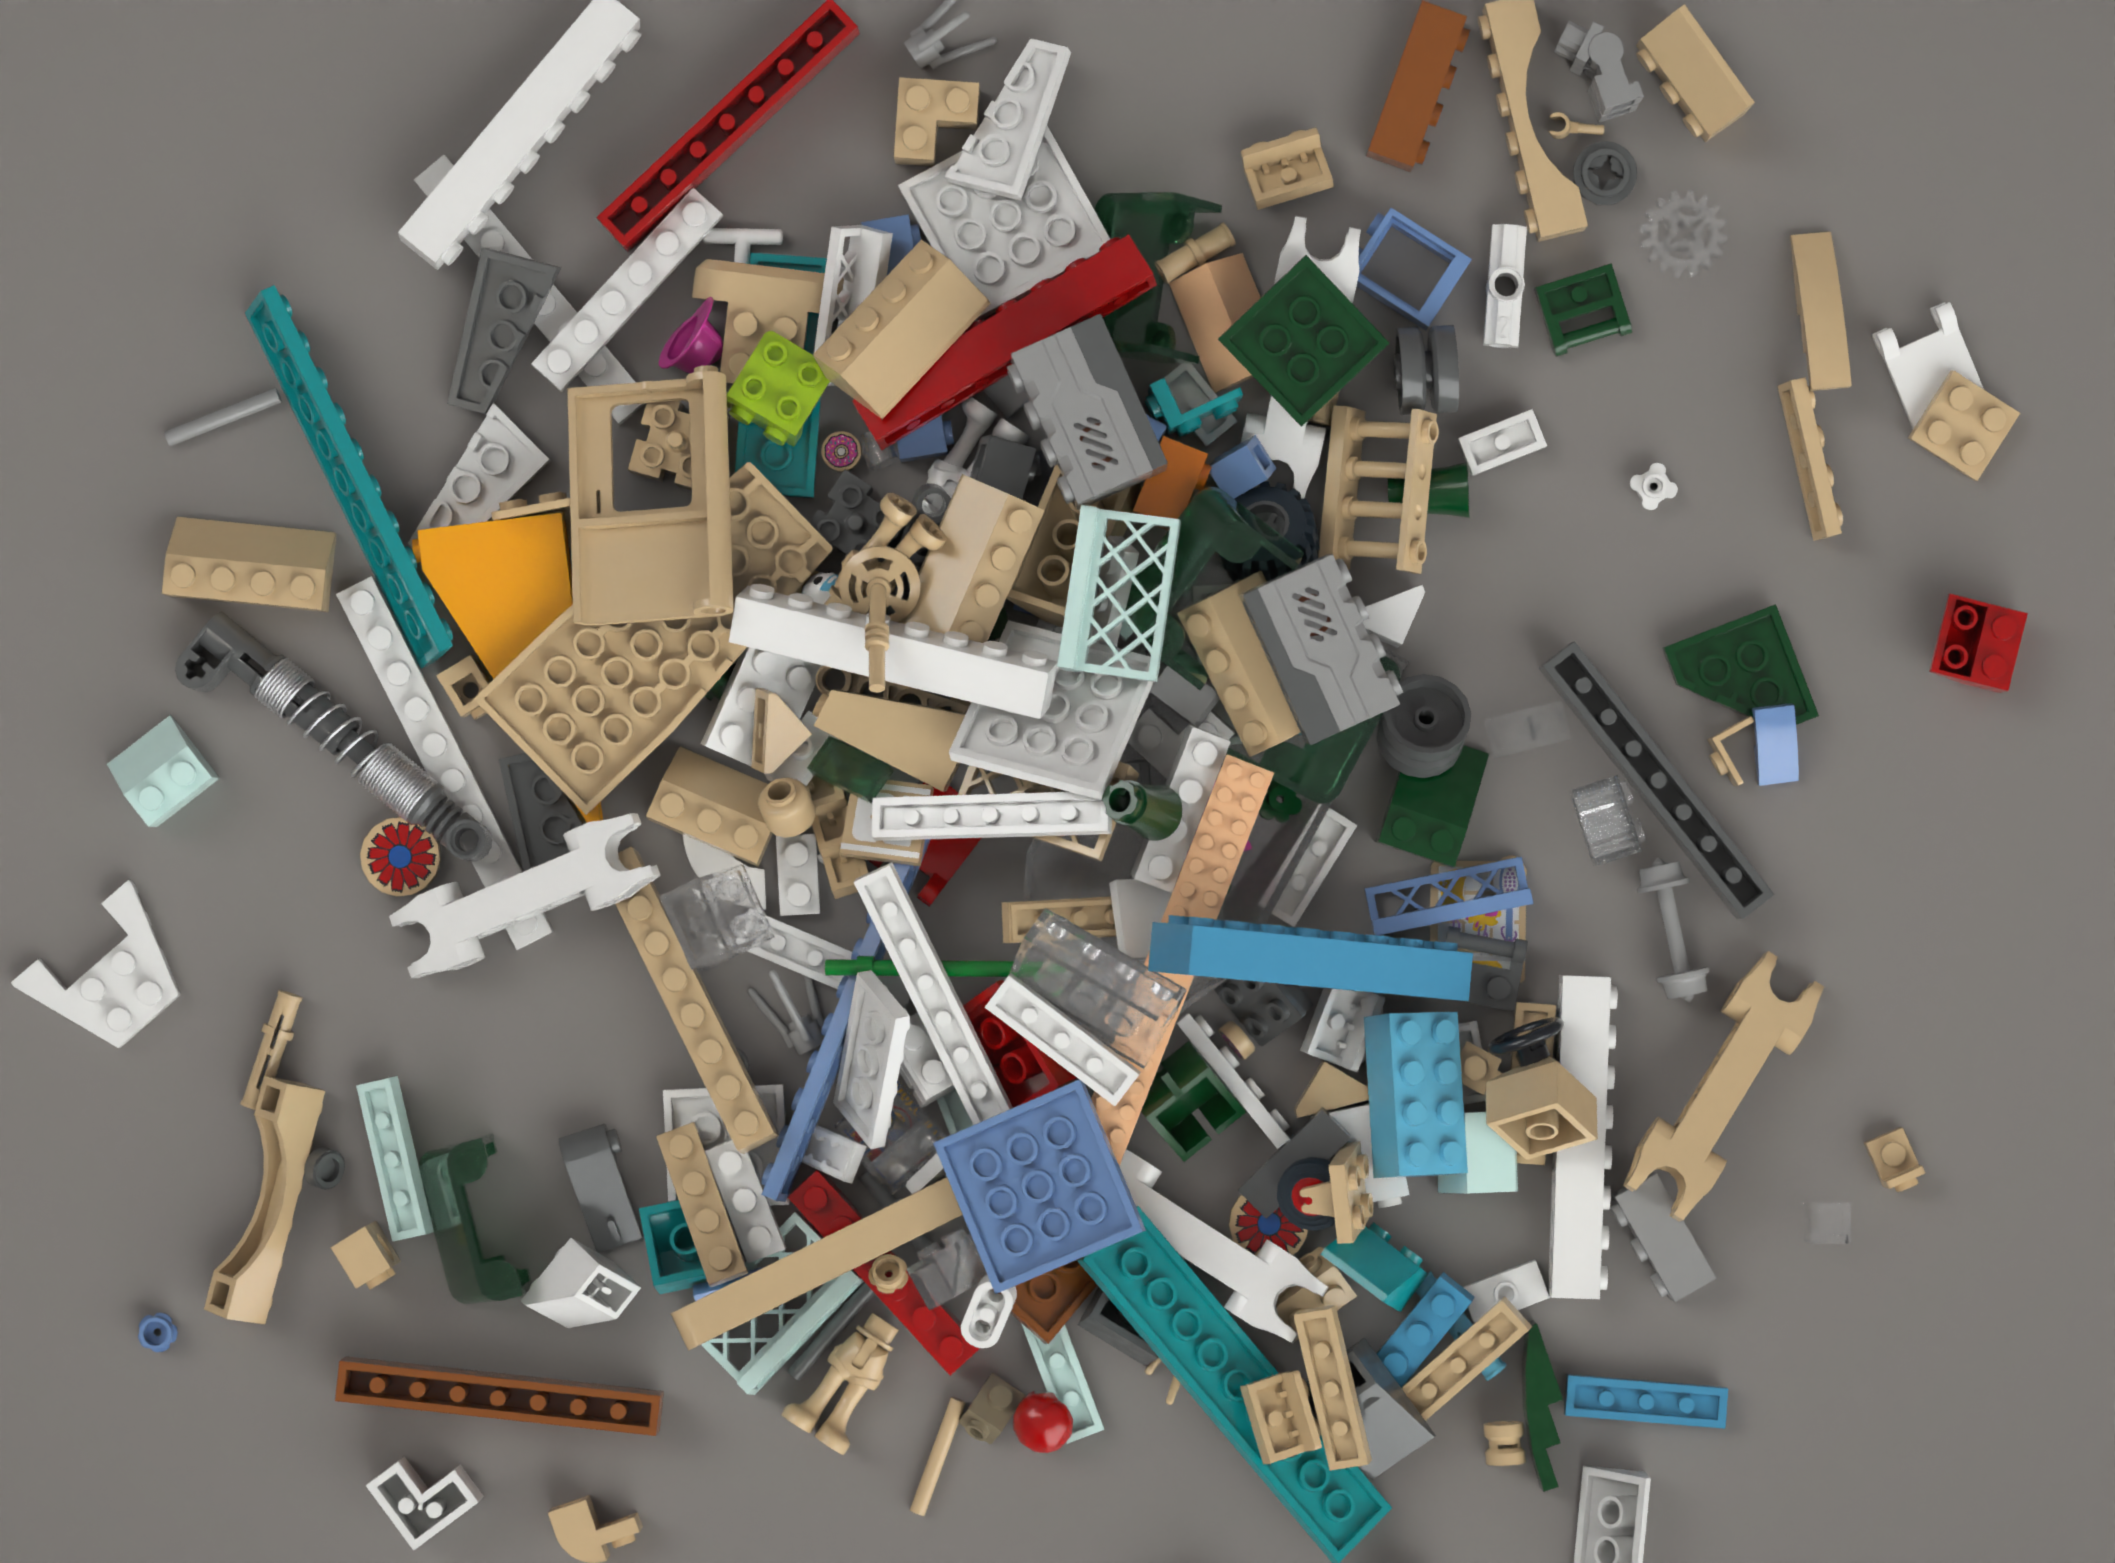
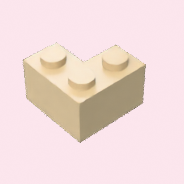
[894,77,980,167]

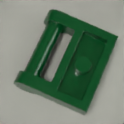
[1534,263,1632,357]

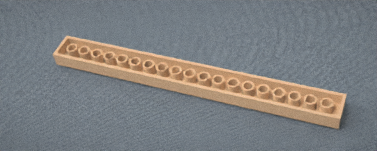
[1091,754,1274,1166]

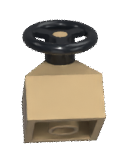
[1486,1017,1598,1160]

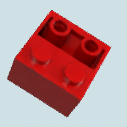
[1929,594,2028,693]

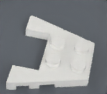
[11,880,181,1048]

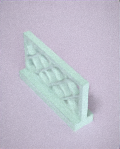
[1057,505,1181,682]
[701,1212,864,1395]

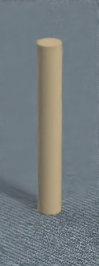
[910,1397,966,1516]

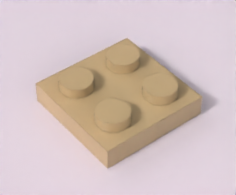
[1908,370,2020,481]

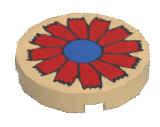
[360,817,441,897]
[1229,1194,1308,1256]

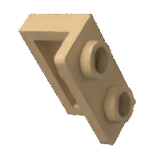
[1241,128,1334,210]
[1276,1247,1357,1342]
[1240,1370,1322,1465]

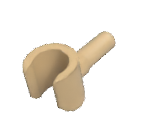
[1548,112,1604,139]

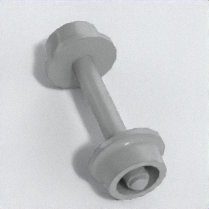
[1637,858,1710,1002]

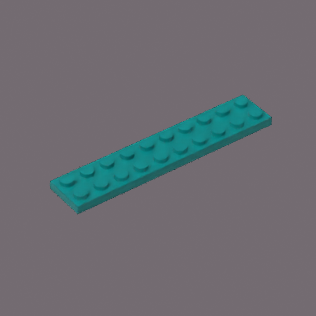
[245,285,453,669]
[1077,1206,1392,1563]

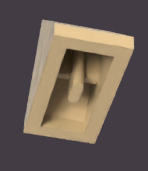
[751,688,812,774]
[1294,1060,1369,1118]

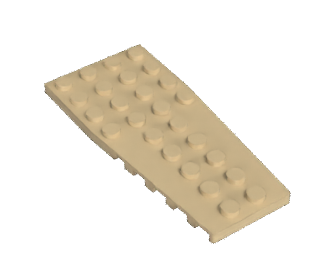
[474,462,833,815]

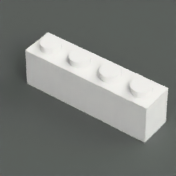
[1130,724,1231,893]

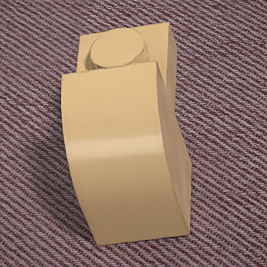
[548,1495,643,1563]

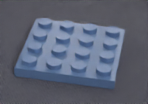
[933,1080,1146,1294]

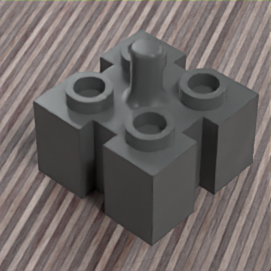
[810,469,905,562]

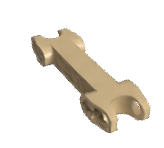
[1623,951,1824,1222]

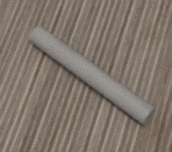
[164,388,282,446]

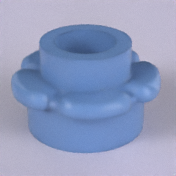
[138,1312,178,1352]

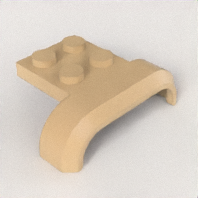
[692,259,844,384]

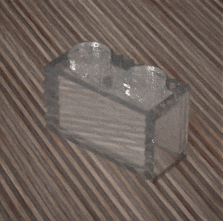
[1569,775,1646,866]

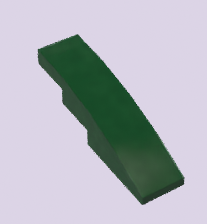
[1522,1320,1563,1492]

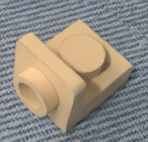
[1864,1127,1925,1192]

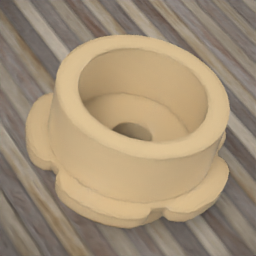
[869,1254,908,1294]

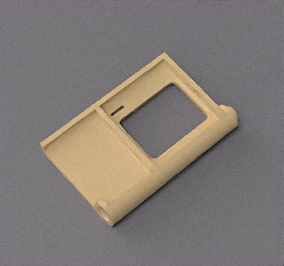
[567,365,734,625]

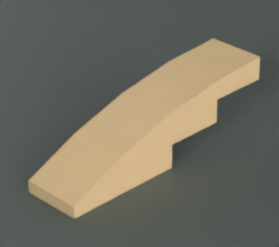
[1790,232,1852,391]
[806,750,869,899]

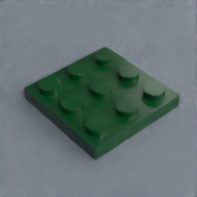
[1218,255,1390,427]

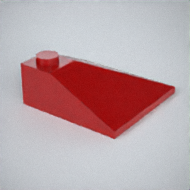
[963,979,1078,1108]

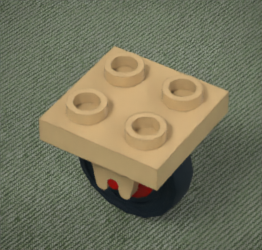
[1277,1142,1373,1244]

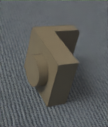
[959,1373,1025,1444]

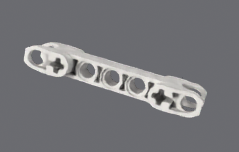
[1241,216,1361,499]
[389,813,661,978]
[1119,1150,1329,1344]

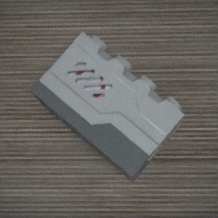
[1007,314,1168,510]
[1239,554,1403,745]

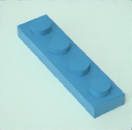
[1564,1374,1728,1429]

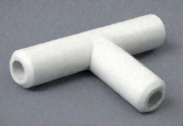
[703,228,783,264]

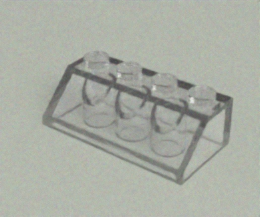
[1008,908,1187,1069]

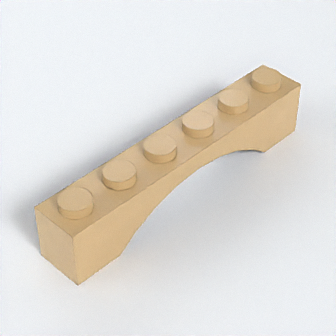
[1478,0,1588,242]
[204,1076,325,1324]

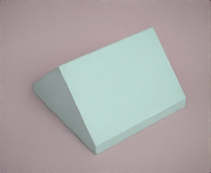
[1437,1112,1518,1194]

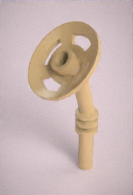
[839,546,921,693]

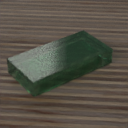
[807,736,894,803]

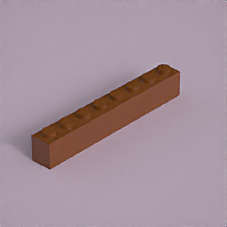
[335,1356,664,1436]

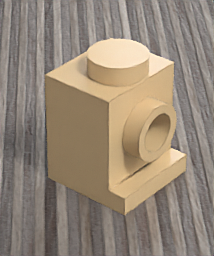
[436,655,490,720]

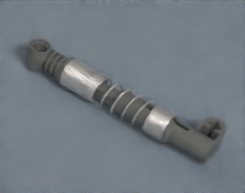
[175,612,492,862]

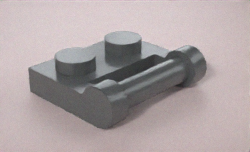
[1445,926,1528,1012]

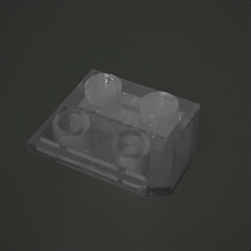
[659,864,775,971]
[907,1224,987,1310]

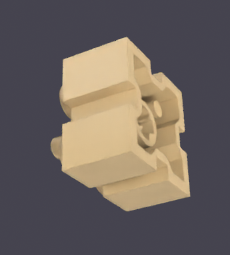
[628,401,730,490]

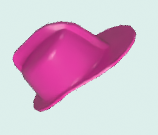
[658,297,723,374]

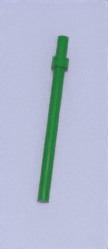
[825,956,1068,978]

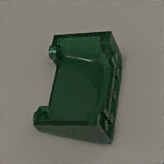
[419,1133,532,1304]

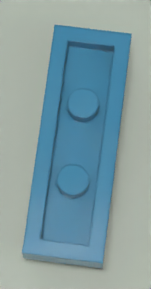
[1376,1272,1475,1388]

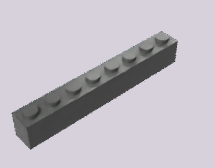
[1539,641,1775,919]

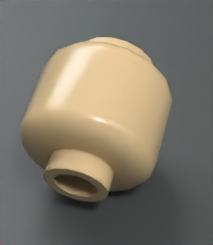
[758,778,816,838]

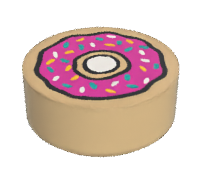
[821,431,862,472]
[1218,1021,1255,1060]

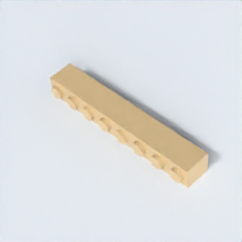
[615,846,779,1154]

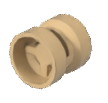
[1483,1421,1526,1466]

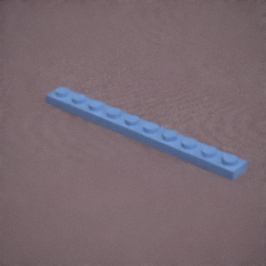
[761,839,931,1202]

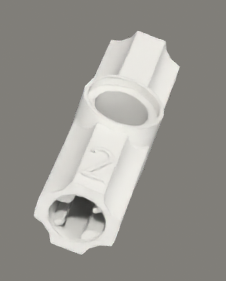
[1483,224,1527,348]

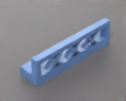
[1364,857,1533,935]

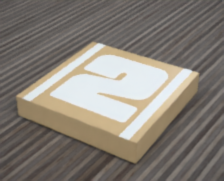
[840,775,934,866]

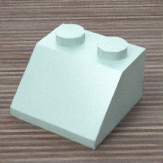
[107,715,220,827]

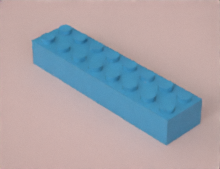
[1148,915,1473,1001]

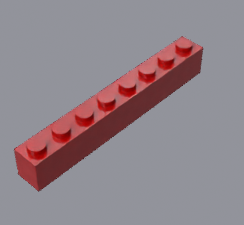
[596,0,860,252]
[852,234,1157,451]

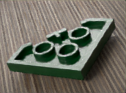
[1662,604,1819,725]

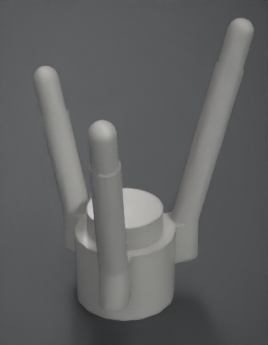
[903,0,997,70]
[748,970,825,1055]

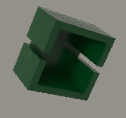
[1141,1041,1246,1162]

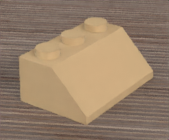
[1636,4,1755,142]
[646,746,773,867]

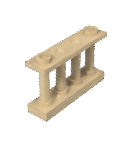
[1318,405,1439,574]

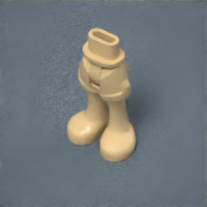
[824,493,946,605]
[781,1313,899,1455]

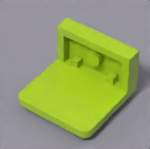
[727,331,830,447]

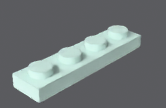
[356,1076,434,1242]

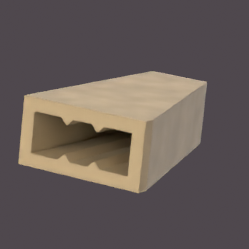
[812,689,966,792]

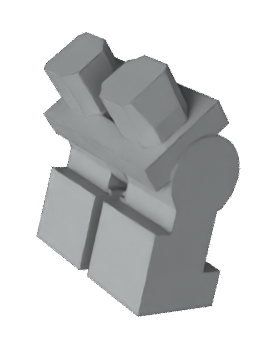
[1554,21,1644,123]

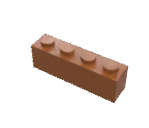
[1366,0,1470,172]

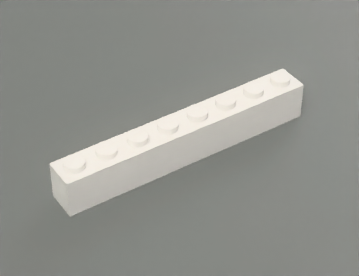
[398,0,641,270]
[729,584,1058,719]
[1548,975,1618,1299]

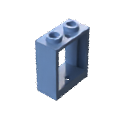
[1357,208,1472,331]

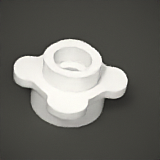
[1630,463,1678,510]

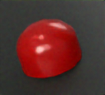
[1013,1391,1073,1453]

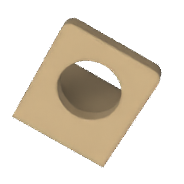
[1707,716,1755,786]

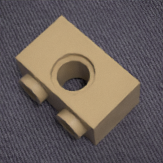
[330,1221,401,1290]

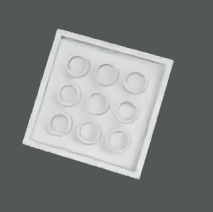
[898,126,1110,321]
[949,620,1160,800]

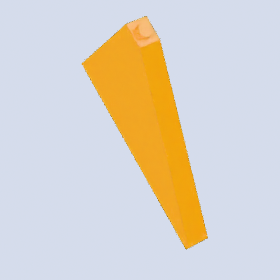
[412,513,603,823]

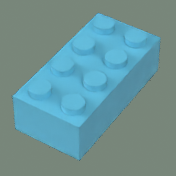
[1364,1012,1468,1178]

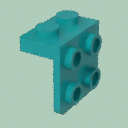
[1144,378,1243,438]

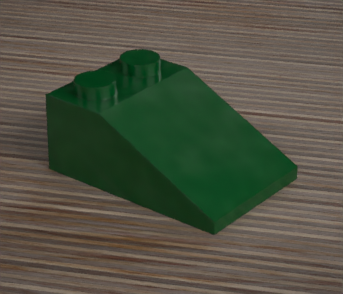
[1375,745,1489,867]

